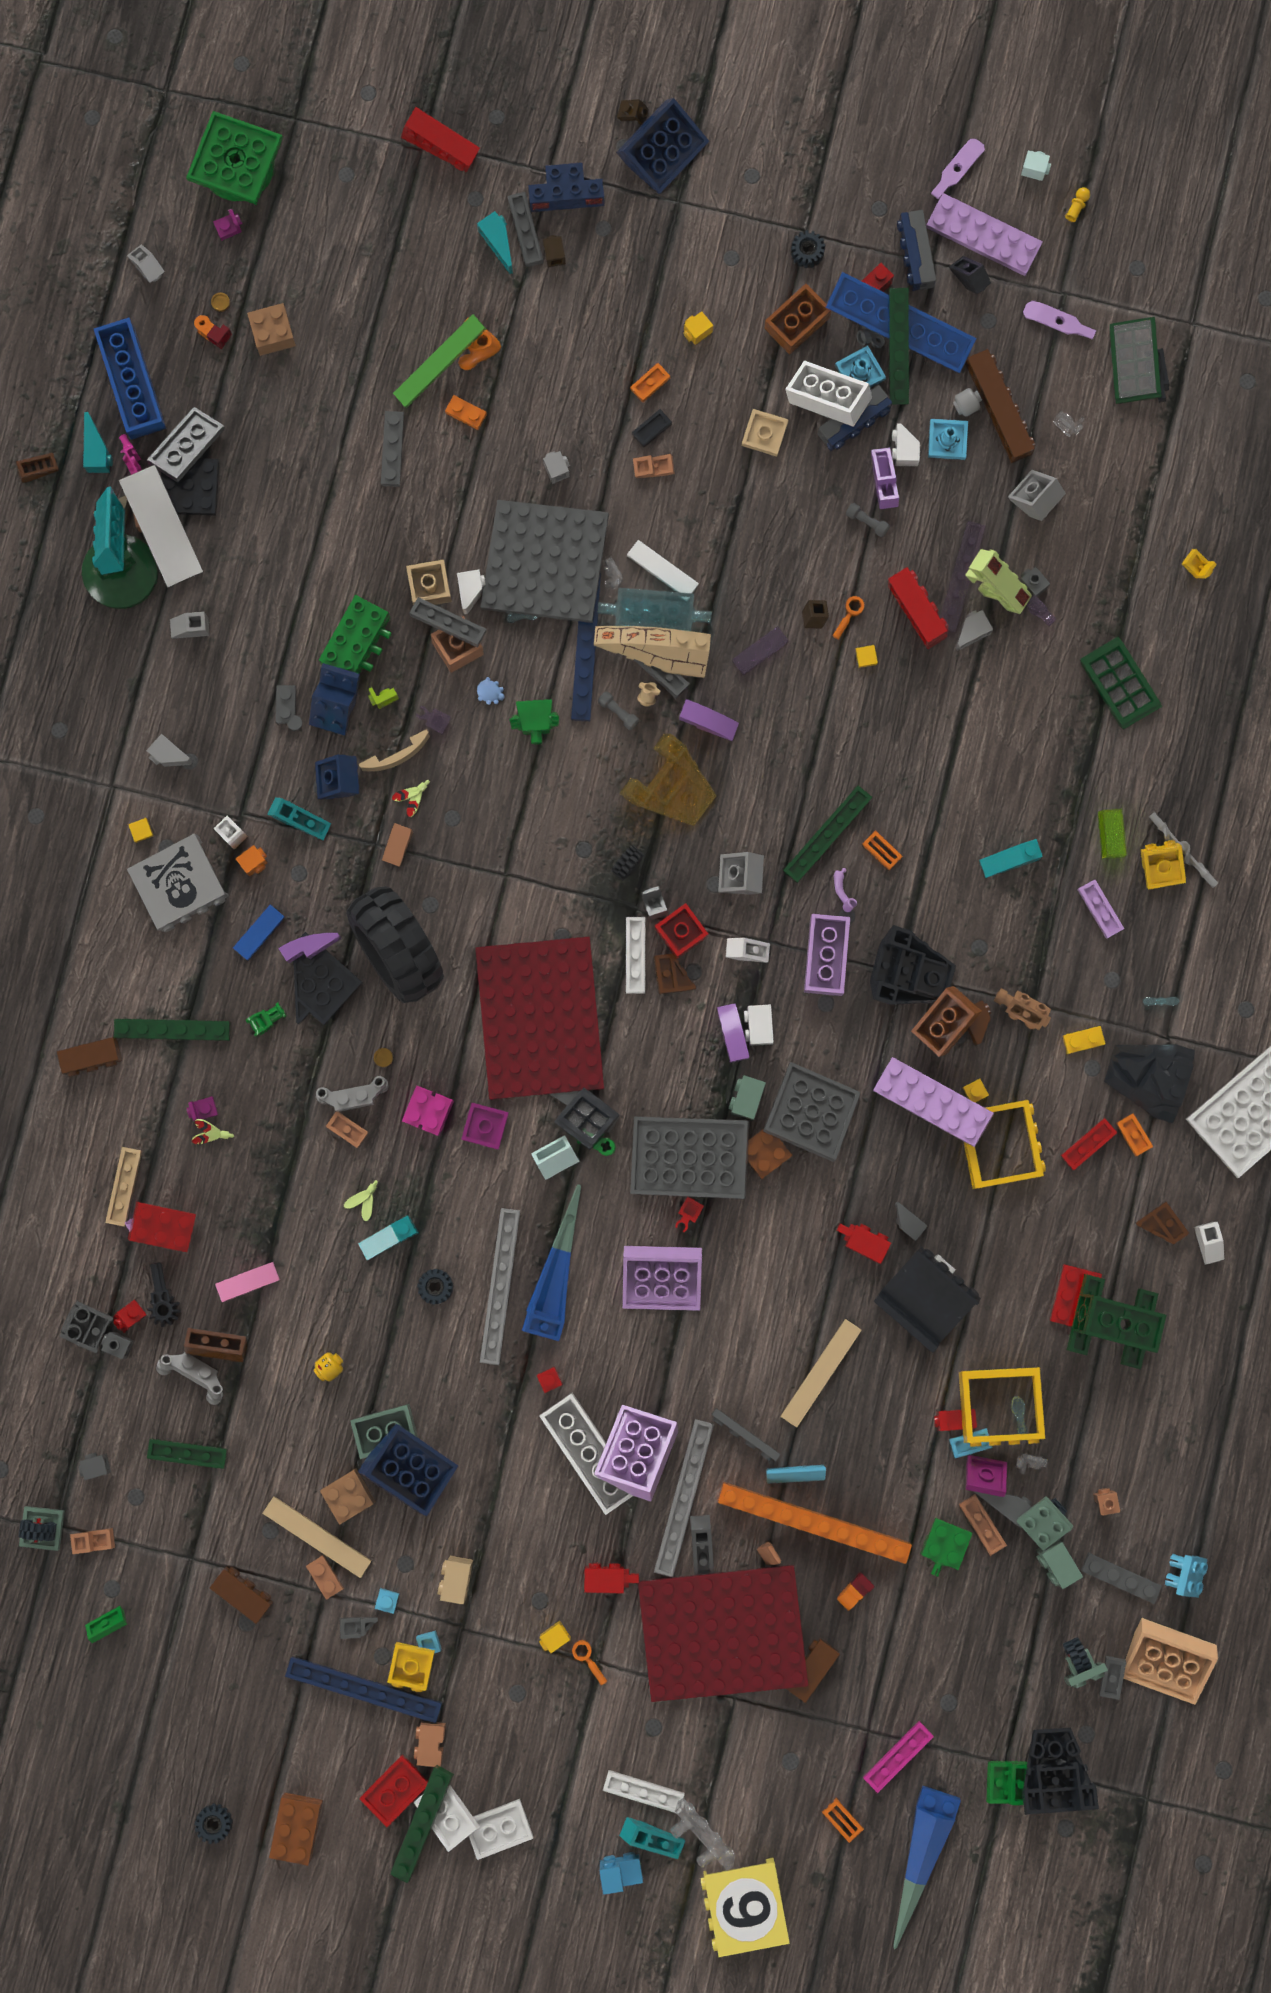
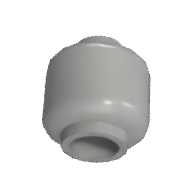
[953,388,982,417]

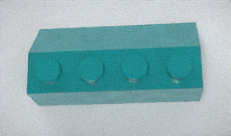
[92,486,125,575]

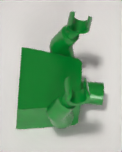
[509,699,559,745]

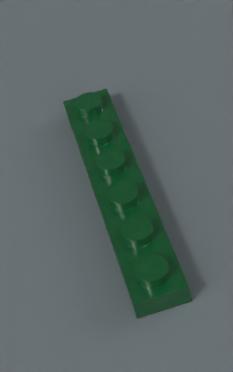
[889,288,909,405]
[783,785,872,883]
[114,1019,231,1041]
[390,1765,454,1883]

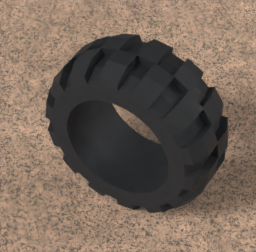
[346,886,444,1003]

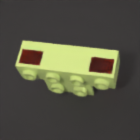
[965,549,1032,614]

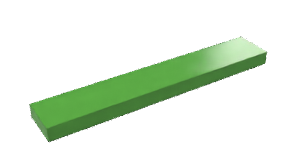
[393,314,486,408]

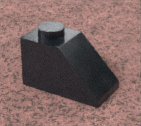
[949,256,991,294]

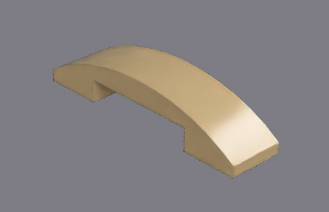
[359,729,430,772]

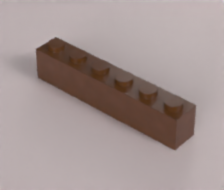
[965,349,1035,463]

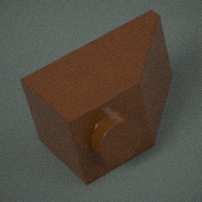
[967,1000,991,1046]

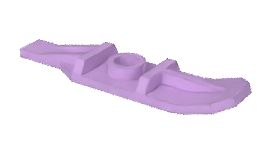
[931,139,985,199]
[1023,301,1096,340]

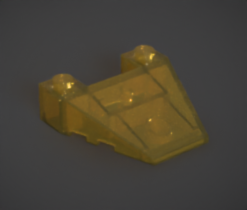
[619,733,716,826]

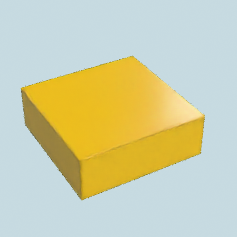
[855,645,878,668]
[128,818,153,843]

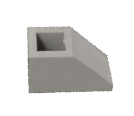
[170,612,209,639]

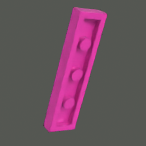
[863,1721,934,1793]

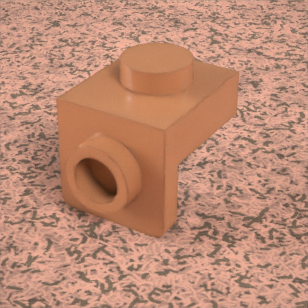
[1093,1488,1120,1515]

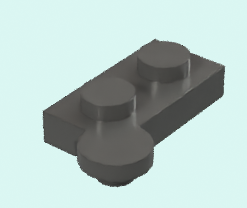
[276,685,303,731]

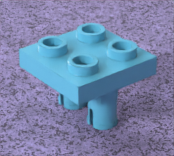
[1165,1554,1208,1598]

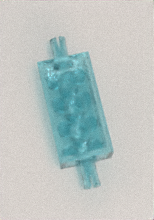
[598,588,712,631]

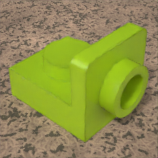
[368,687,399,709]

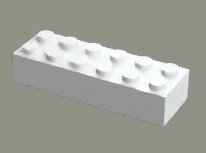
[540,1392,633,1515]

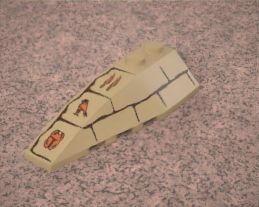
[594,626,711,678]

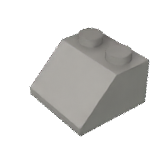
[1008,470,1066,521]
[718,852,764,894]

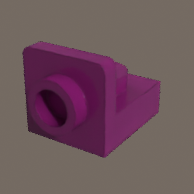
[213,209,242,241]
[187,1096,218,1121]

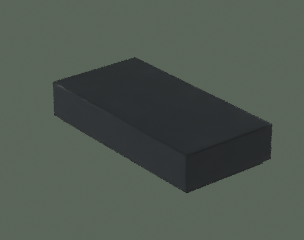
[632,409,672,448]

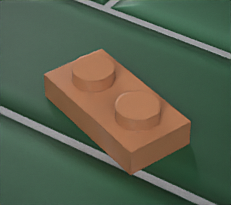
[326,1112,369,1148]
[306,1555,344,1600]

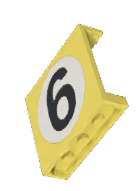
[701,1858,790,1957]

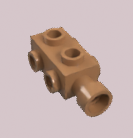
[994,988,1051,1030]

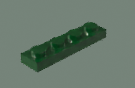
[147,1438,228,1469]

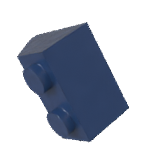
[315,754,359,799]

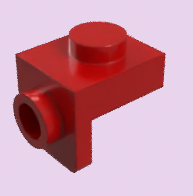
[113,1300,147,1333]

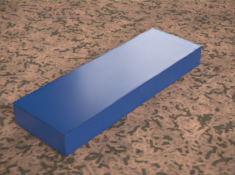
[233,905,285,961]

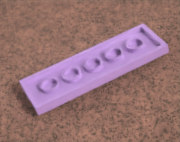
[926,193,1043,276]
[873,1057,994,1147]

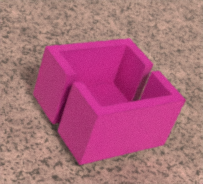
[402,1085,454,1137]

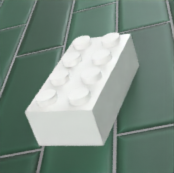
[786,361,872,427]

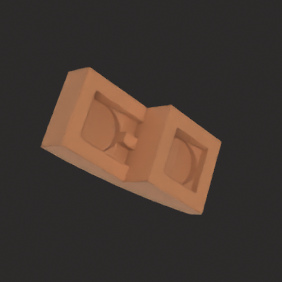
[633,454,675,478]
[70,1528,115,1554]

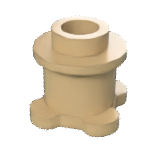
[637,682,660,707]

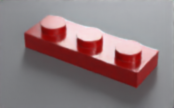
[1060,1118,1117,1170]

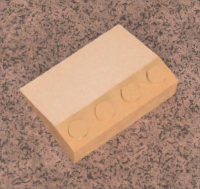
[1123,1618,1218,1705]

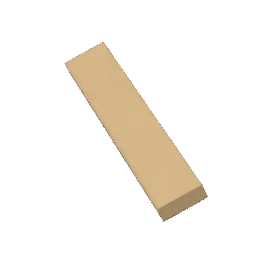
[781,1319,862,1427]
[262,1496,372,1578]

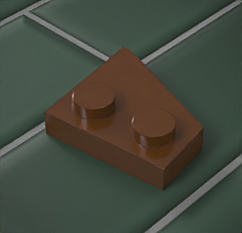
[654,953,696,994]
[1135,1201,1190,1245]

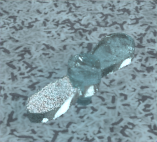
[1142,997,1179,1006]

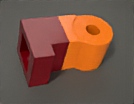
[194,315,232,349]
[837,1571,875,1611]

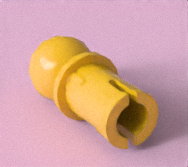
[1065,187,1090,222]

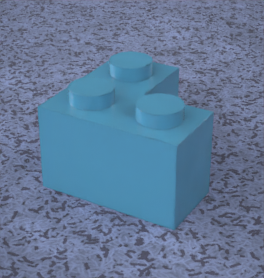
[599,1852,643,1895]

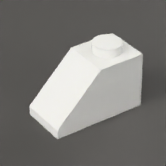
[457,570,486,614]
[726,938,770,963]

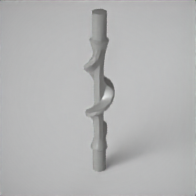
[1149,812,1218,888]

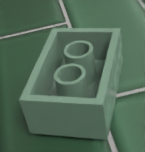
[350,1404,418,1459]

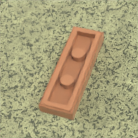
[959,1494,1007,1556]

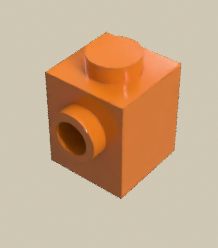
[236,845,268,876]

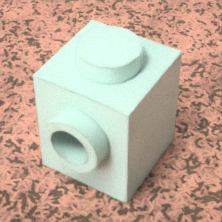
[1021,150,1051,181]

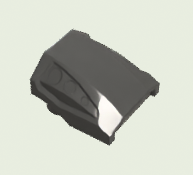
[59,1300,113,1353]

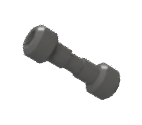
[846,503,890,537]
[598,692,639,730]

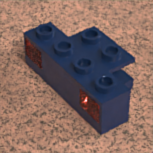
[528,163,604,212]

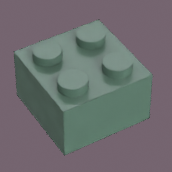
[728,1075,766,1121]
[1036,1539,1083,1589]

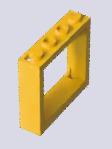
[963,1100,1046,1189]
[959,1367,1045,1447]

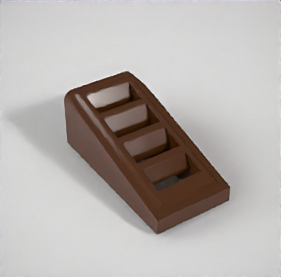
[16,453,59,483]

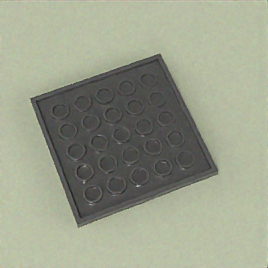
[480,500,609,623]

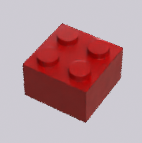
[655,903,709,959]

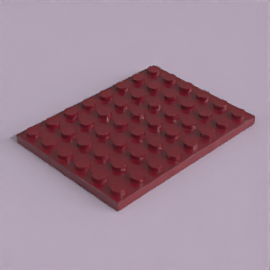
[476,936,604,1100]
[638,1565,809,1702]

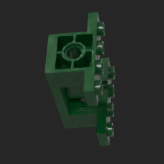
[1066,1274,1167,1370]

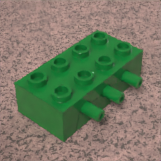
[319,595,392,674]

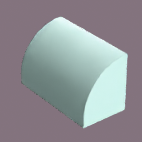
[531,1135,579,1180]

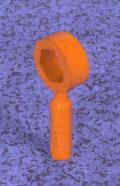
[832,596,864,640]
[572,1640,607,1685]

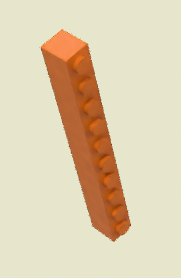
[717,1482,912,1564]

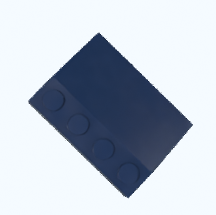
[616,98,709,194]
[358,1424,458,1517]

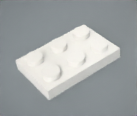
[414,1785,480,1852]
[469,1799,534,1860]

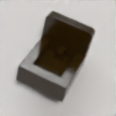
[617,99,649,125]

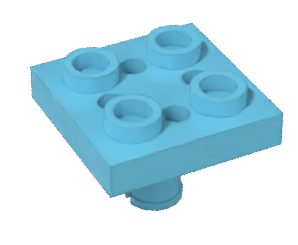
[835,346,886,388]
[928,419,968,460]

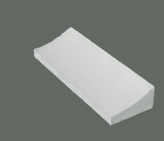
[119,465,203,587]

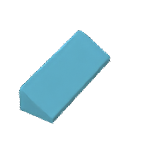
[766,1465,826,1484]

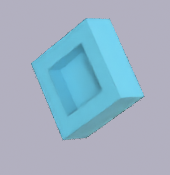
[375,1588,400,1614]
[416,1630,442,1653]

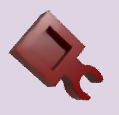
[675,1196,704,1232]

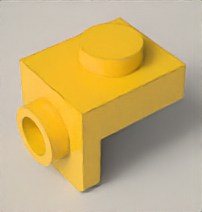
[1182,549,1217,579]

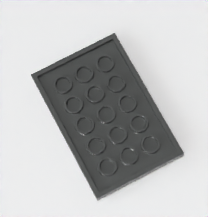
[630,1117,749,1199]

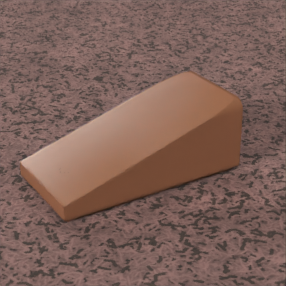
[382,823,413,867]
[757,1541,781,1565]

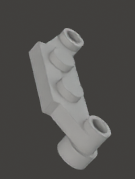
[316,1076,389,1112]
[156,1352,223,1405]

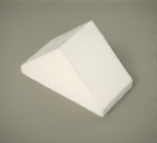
[214,816,248,849]

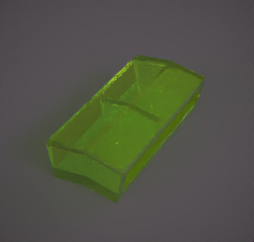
[1098,809,1127,859]

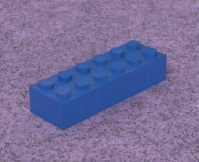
[94,318,167,440]

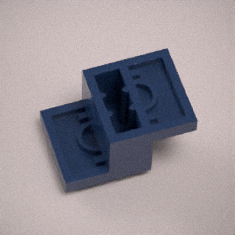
[309,663,360,736]

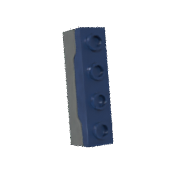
[897,210,936,291]
[817,385,892,451]

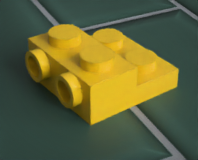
[1140,840,1186,889]
[387,1642,435,1692]

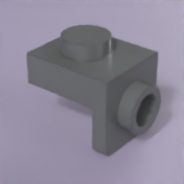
[641,886,668,920]

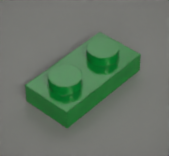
[85,1606,127,1643]

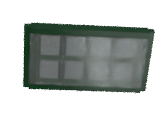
[1110,317,1162,404]
[1079,636,1162,730]

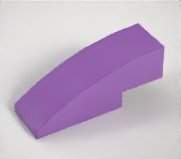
[871,448,899,509]
[679,699,739,741]
[278,933,342,963]
[717,1003,749,1063]

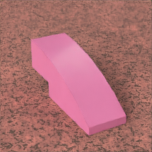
[215,1262,280,1302]

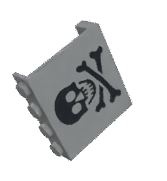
[127,834,229,932]

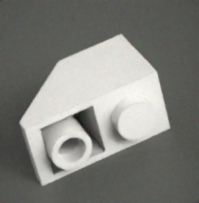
[892,423,920,466]
[1194,1222,1224,1265]

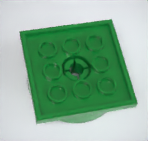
[186,111,283,205]

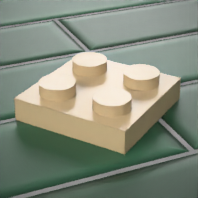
[741,409,788,457]

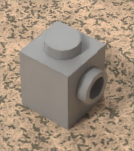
[543,451,570,484]

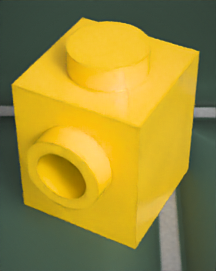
[683,311,713,345]
[539,1621,571,1653]

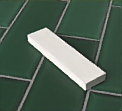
[627,540,699,600]
[626,917,645,994]
[603,1770,684,1814]

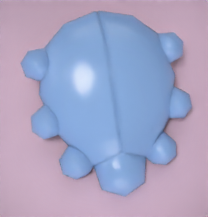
[477,677,505,705]

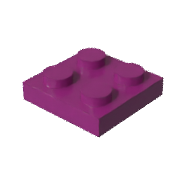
[461,1103,509,1150]
[965,1455,1007,1497]

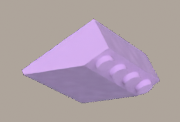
[623,1246,702,1310]
[594,1405,678,1501]

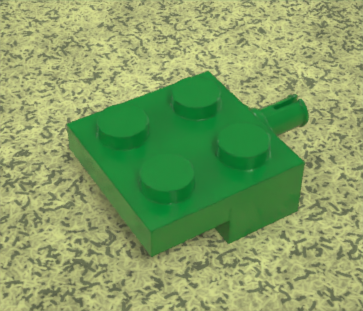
[920,1518,972,1577]
[986,1761,1027,1805]

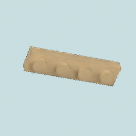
[105,1147,142,1227]

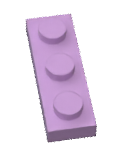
[1077,880,1124,939]

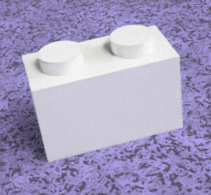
[744,1005,773,1046]

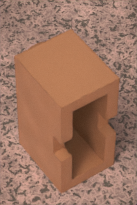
[414,1721,446,1767]

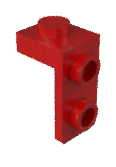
[934,1409,977,1431]

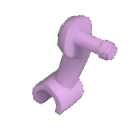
[834,868,857,912]

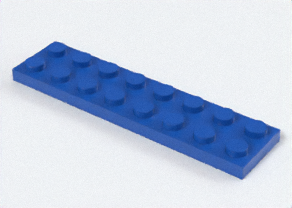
[825,272,977,373]

